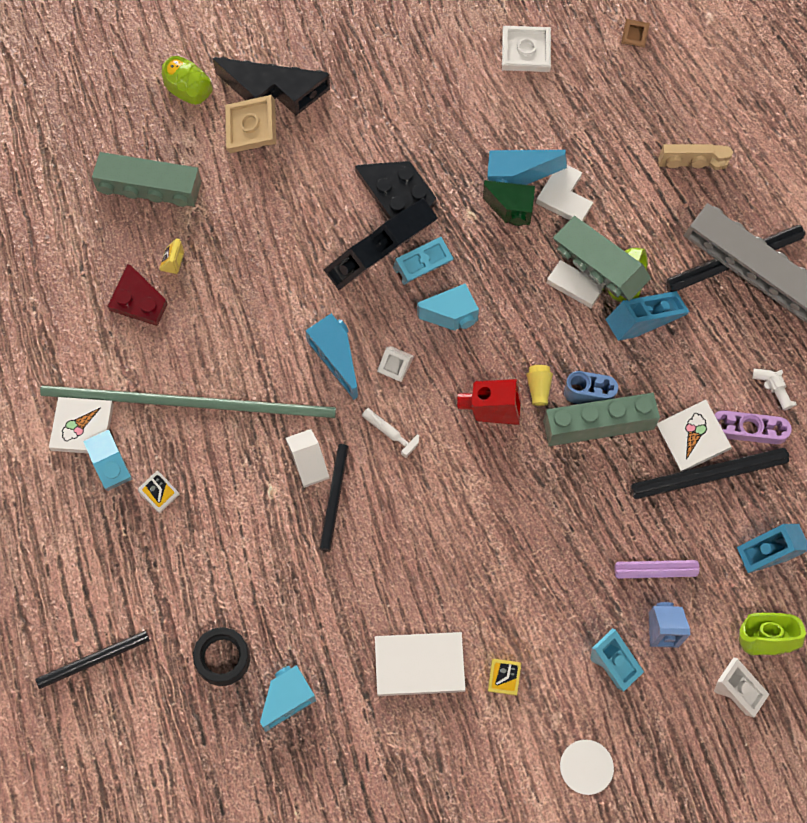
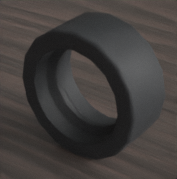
[193,627,250,686]

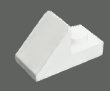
[714,657,769,718]

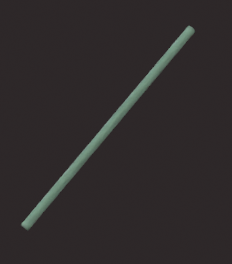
[40,385,336,418]

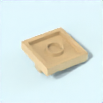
[225,95,276,153]

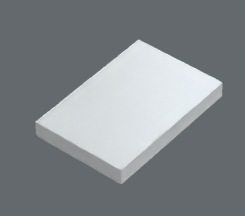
[375,632,465,696]

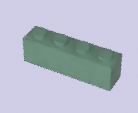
[92,152,202,207]
[553,216,651,301]
[543,392,660,446]

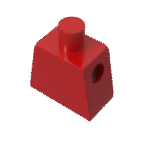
[457,379,521,425]

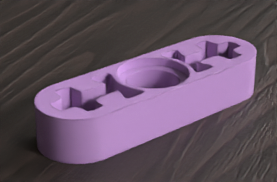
[714,411,792,444]

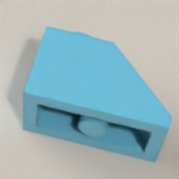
[417,283,479,331]
[83,429,133,491]
[260,665,316,732]

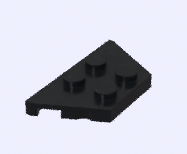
[355,161,436,243]

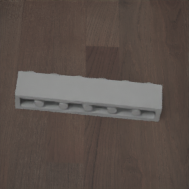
[683,203,807,323]

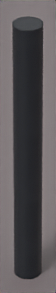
[319,444,349,552]
[35,630,150,689]

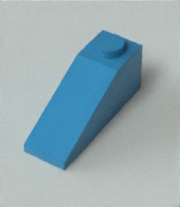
[487,150,567,185]
[605,291,690,341]
[305,313,358,400]

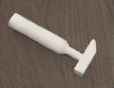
[362,408,419,458]

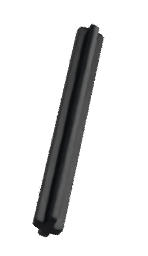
[666,225,806,292]
[630,448,789,500]

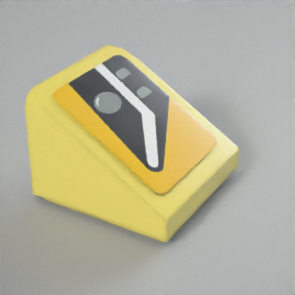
[159,238,185,274]
[488,659,521,696]

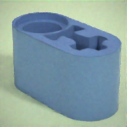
[564,371,618,404]

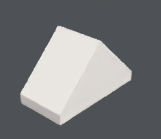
[285,429,330,488]

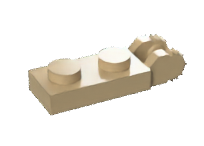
[658,144,733,170]

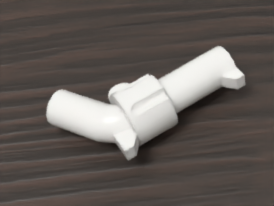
[752,368,797,411]

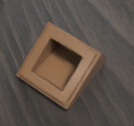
[621,19,650,48]

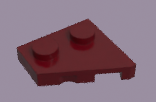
[107,264,167,326]

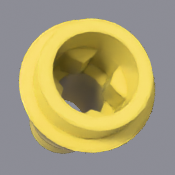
[526,365,553,406]

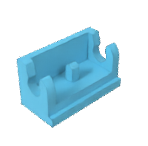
[393,237,454,285]

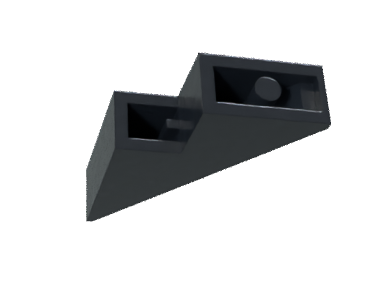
[212,57,330,116]
[324,197,438,290]

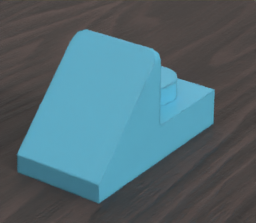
[590,628,644,692]

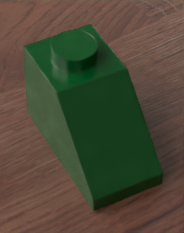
[482,180,535,226]

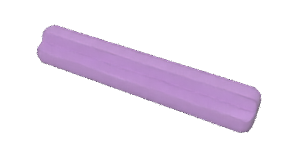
[614,560,700,579]

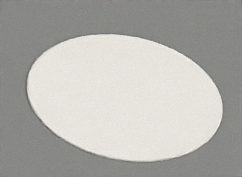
[560,740,614,795]

